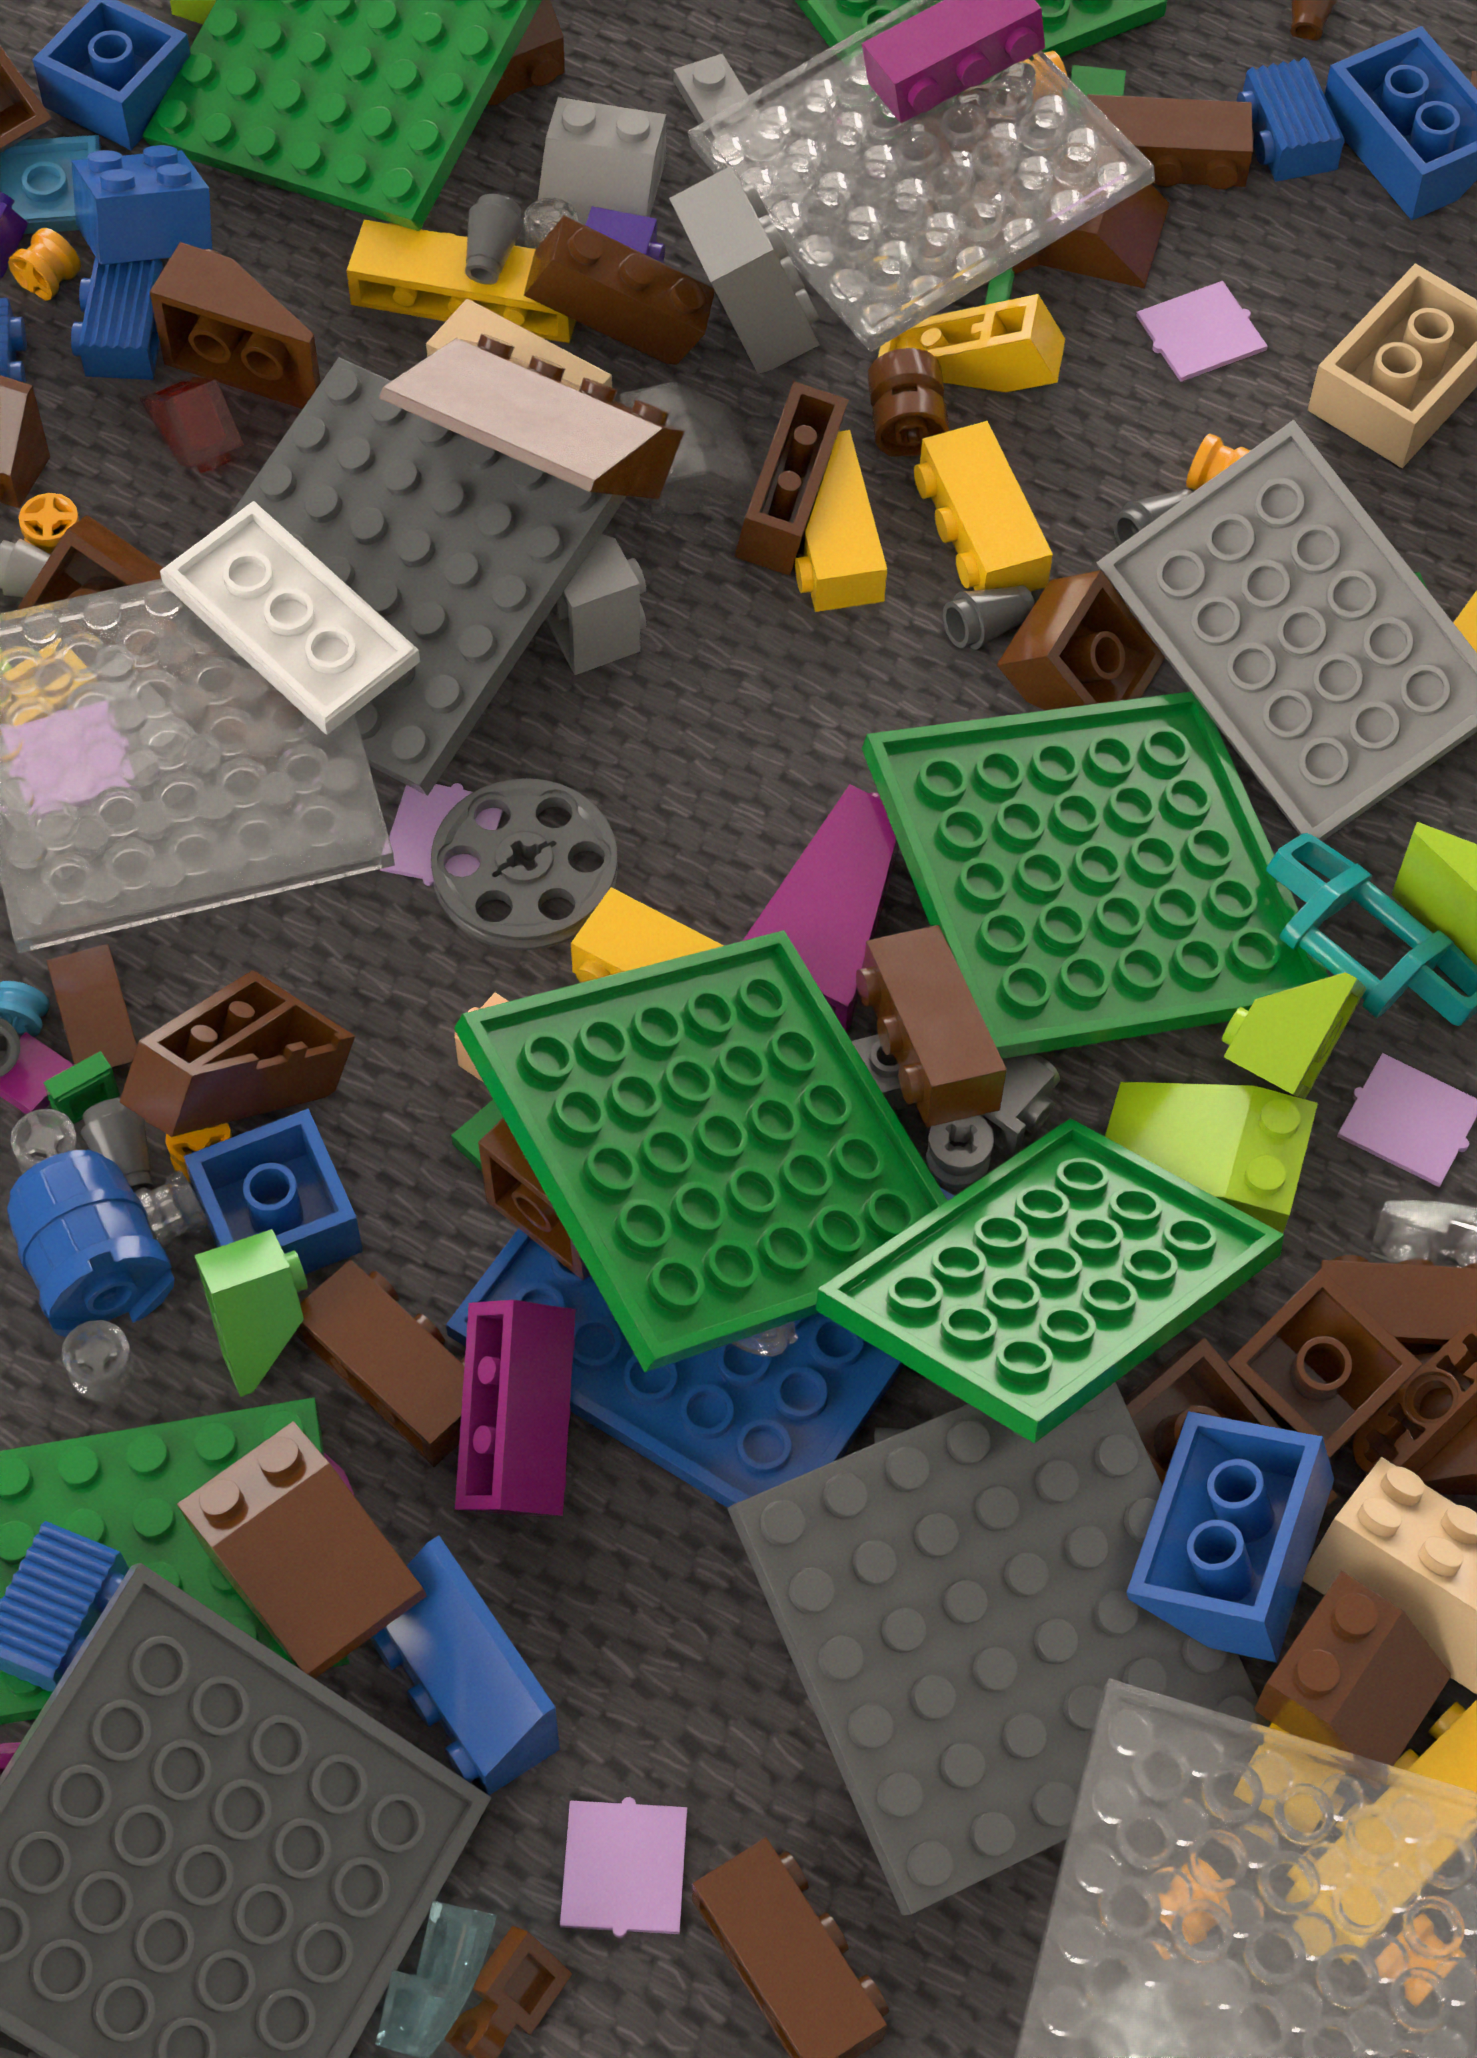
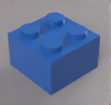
[32,0,191,150]
[71,145,212,265]
[184,1108,363,1274]

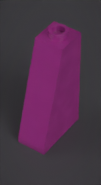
[743,784,899,1032]

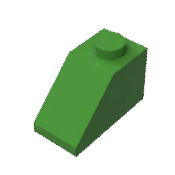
[194,1229,308,1397]

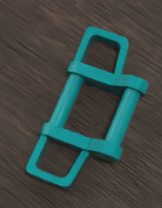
[1266,833,1477,1026]

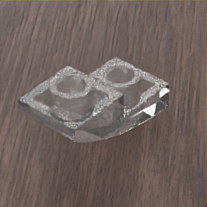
[1369,1200,1477,1267]

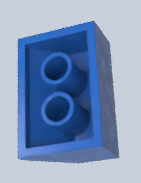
[1324,26,1477,221]
[1126,1411,1334,1663]
[370,1536,560,1795]

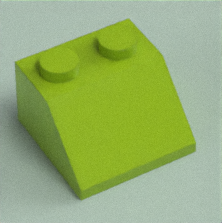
[1222,972,1366,1099]

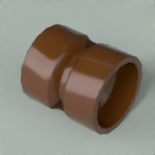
[868,348,949,457]

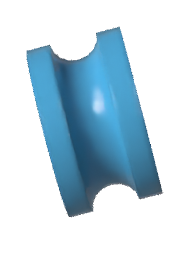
[0,981,50,1037]

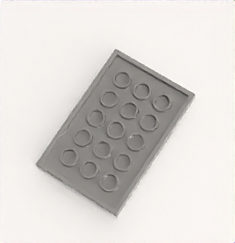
[1096,420,1477,842]

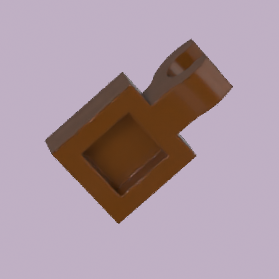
[444,1926,572,2058]

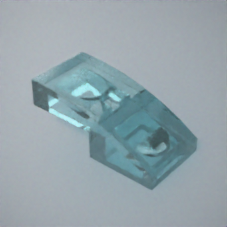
[375,1901,497,2058]

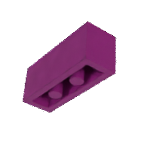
[862,0,1045,124]
[455,1300,576,1516]

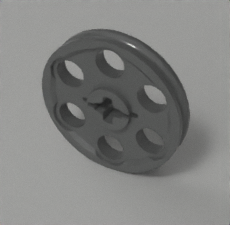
[431,778,618,950]

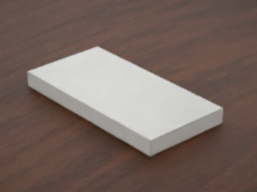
[160,501,420,735]

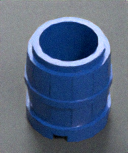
[7,1150,175,1339]

